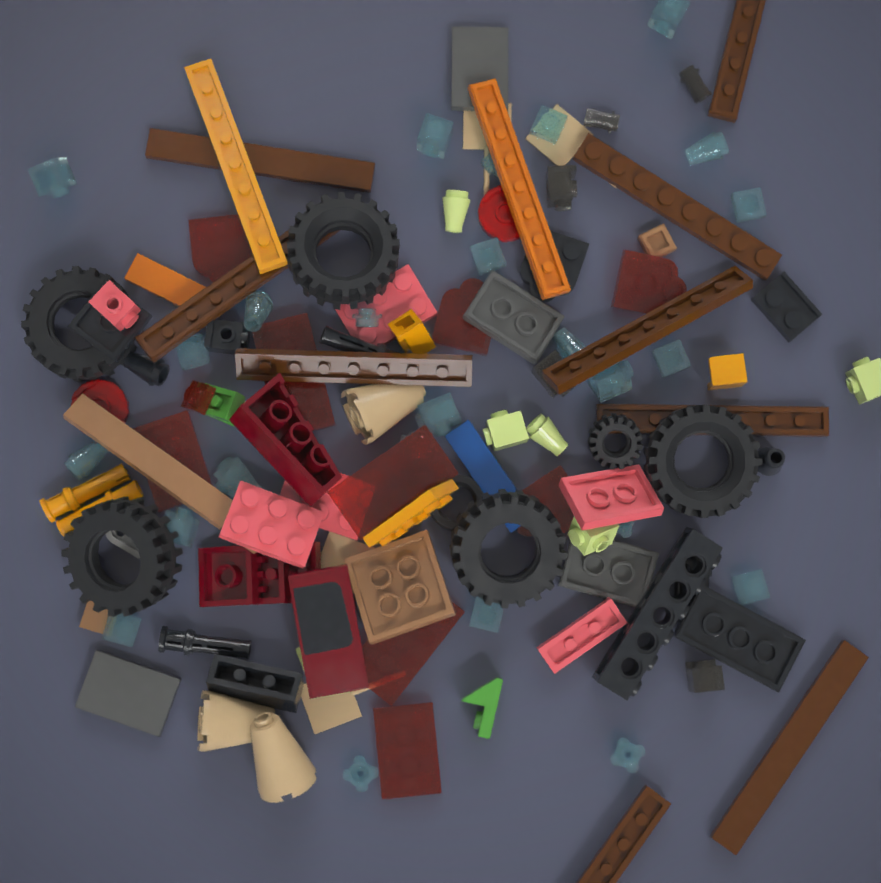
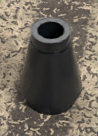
[123,351,169,386]
[758,447,785,476]

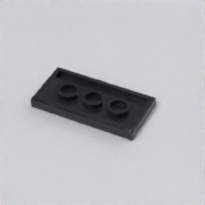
[673,585,806,693]

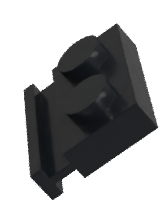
[751,271,822,343]

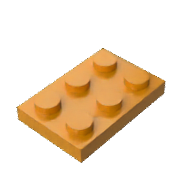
[363,479,459,548]

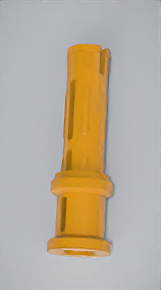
[39,463,131,523]

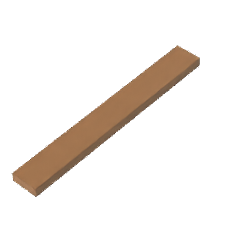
[63,393,256,555]

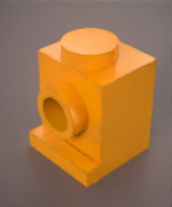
[387,309,436,354]

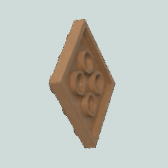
[344,530,456,645]

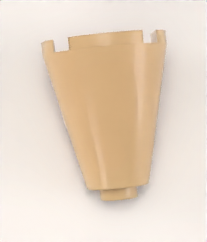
[341,384,426,445]
[197,690,280,752]
[250,712,317,803]

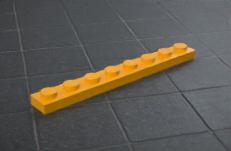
[184,58,288,274]

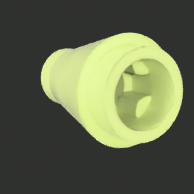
[442,190,471,233]
[526,413,568,456]

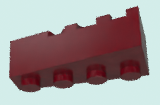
[229,373,342,507]

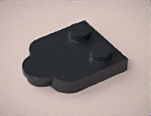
[520,230,589,303]

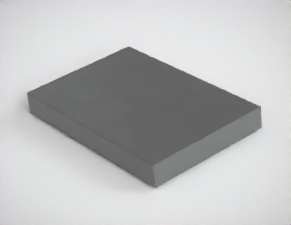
[451,26,508,111]
[462,270,565,365]
[558,540,659,607]
[75,650,181,737]

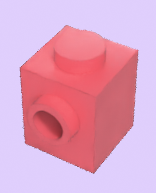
[88,280,141,332]

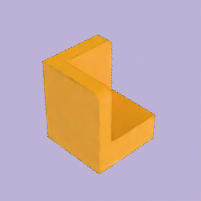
[707,353,748,390]

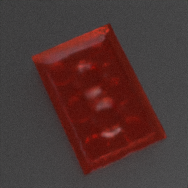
[132,410,213,513]
[373,702,442,800]

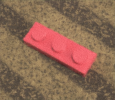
[536,597,627,674]

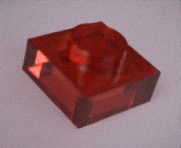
[181,380,216,415]

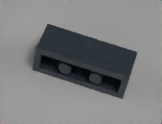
[206,654,304,713]

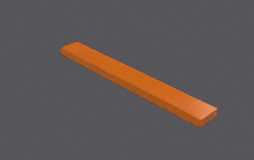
[467,78,571,300]

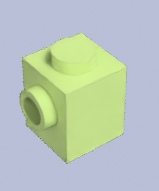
[846,356,881,405]
[482,410,529,451]
[567,517,619,556]

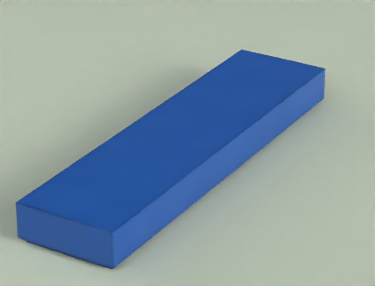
[445,420,521,533]

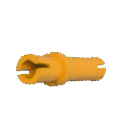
[56,480,144,537]

